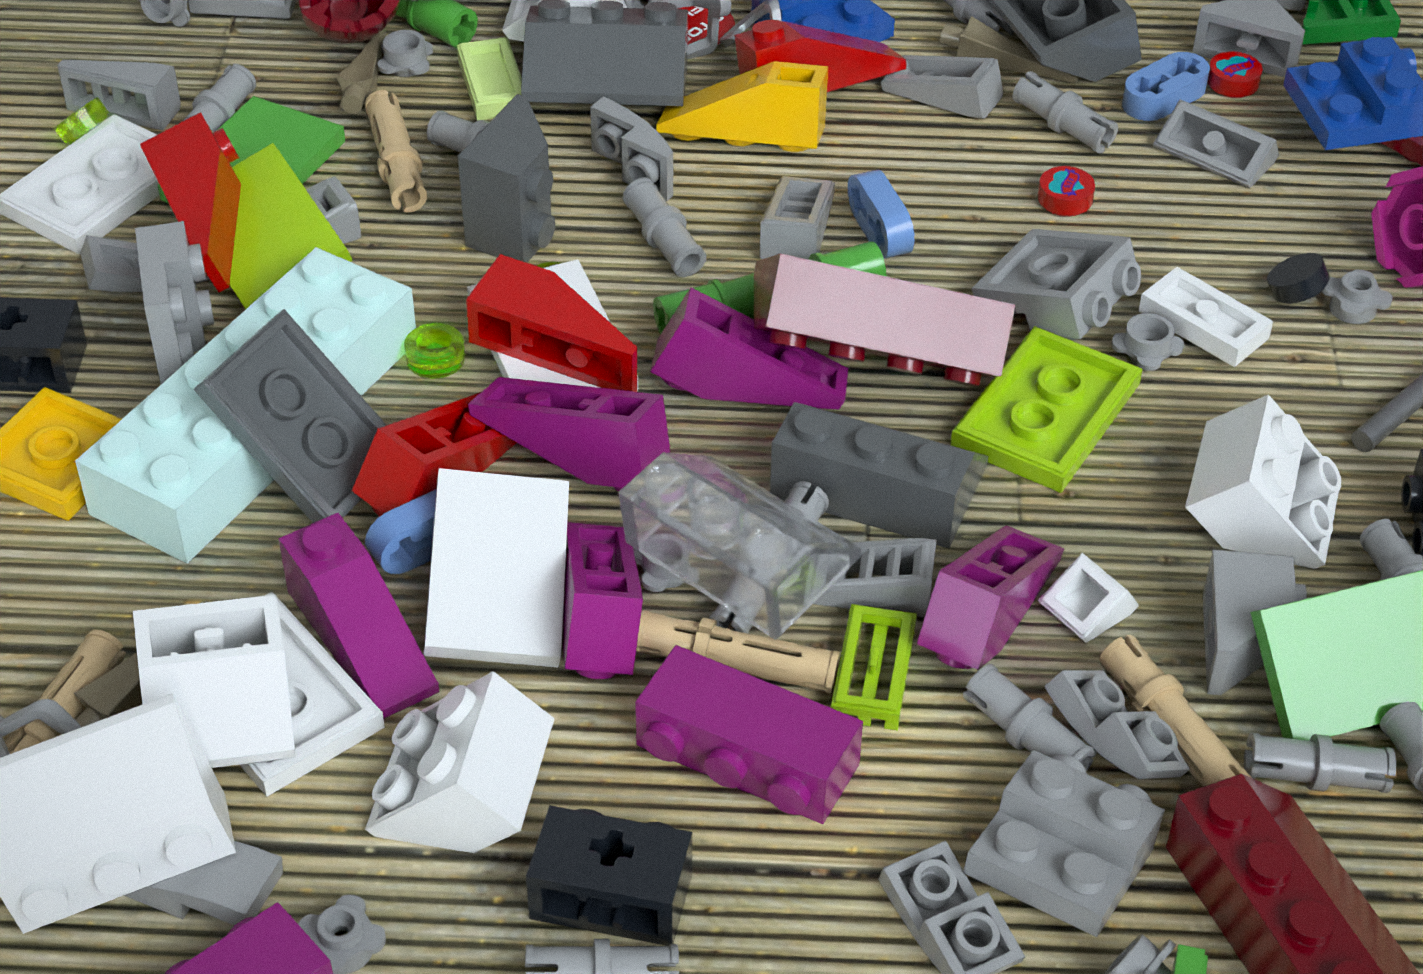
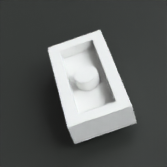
[1139,267,1273,367]

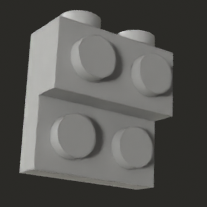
[135,221,214,384]
[972,229,1141,340]
[963,750,1165,937]

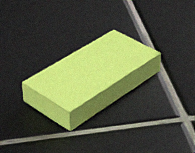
[457,37,522,121]

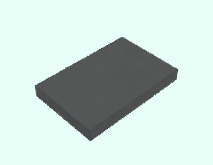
[193,309,386,523]

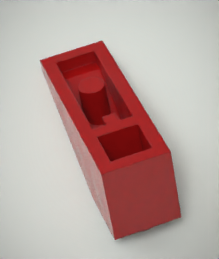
[734,20,907,92]
[140,112,241,293]
[466,254,637,392]
[352,392,517,517]

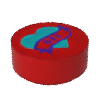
[1207,51,1263,98]
[1038,166,1095,216]

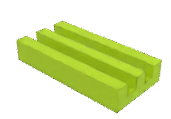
[831,604,917,731]

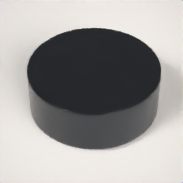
[1267,253,1330,304]

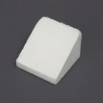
[1038,553,1139,643]

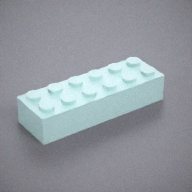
[75,247,418,564]

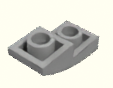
[590,96,673,201]
[1044,670,1190,779]
[878,841,1025,974]

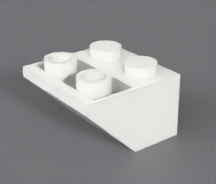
[1185,394,1341,569]
[133,595,295,768]
[365,671,555,853]

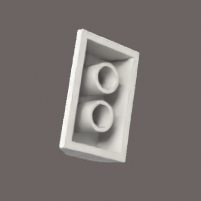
[0,693,236,934]

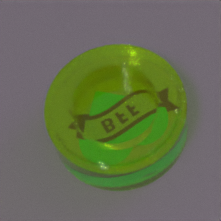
[54,97,110,145]
[404,323,465,379]

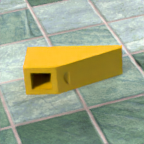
[656,61,828,152]

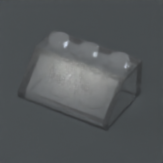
[618,452,861,640]

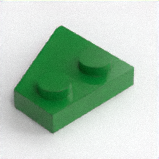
[1302,0,1401,45]

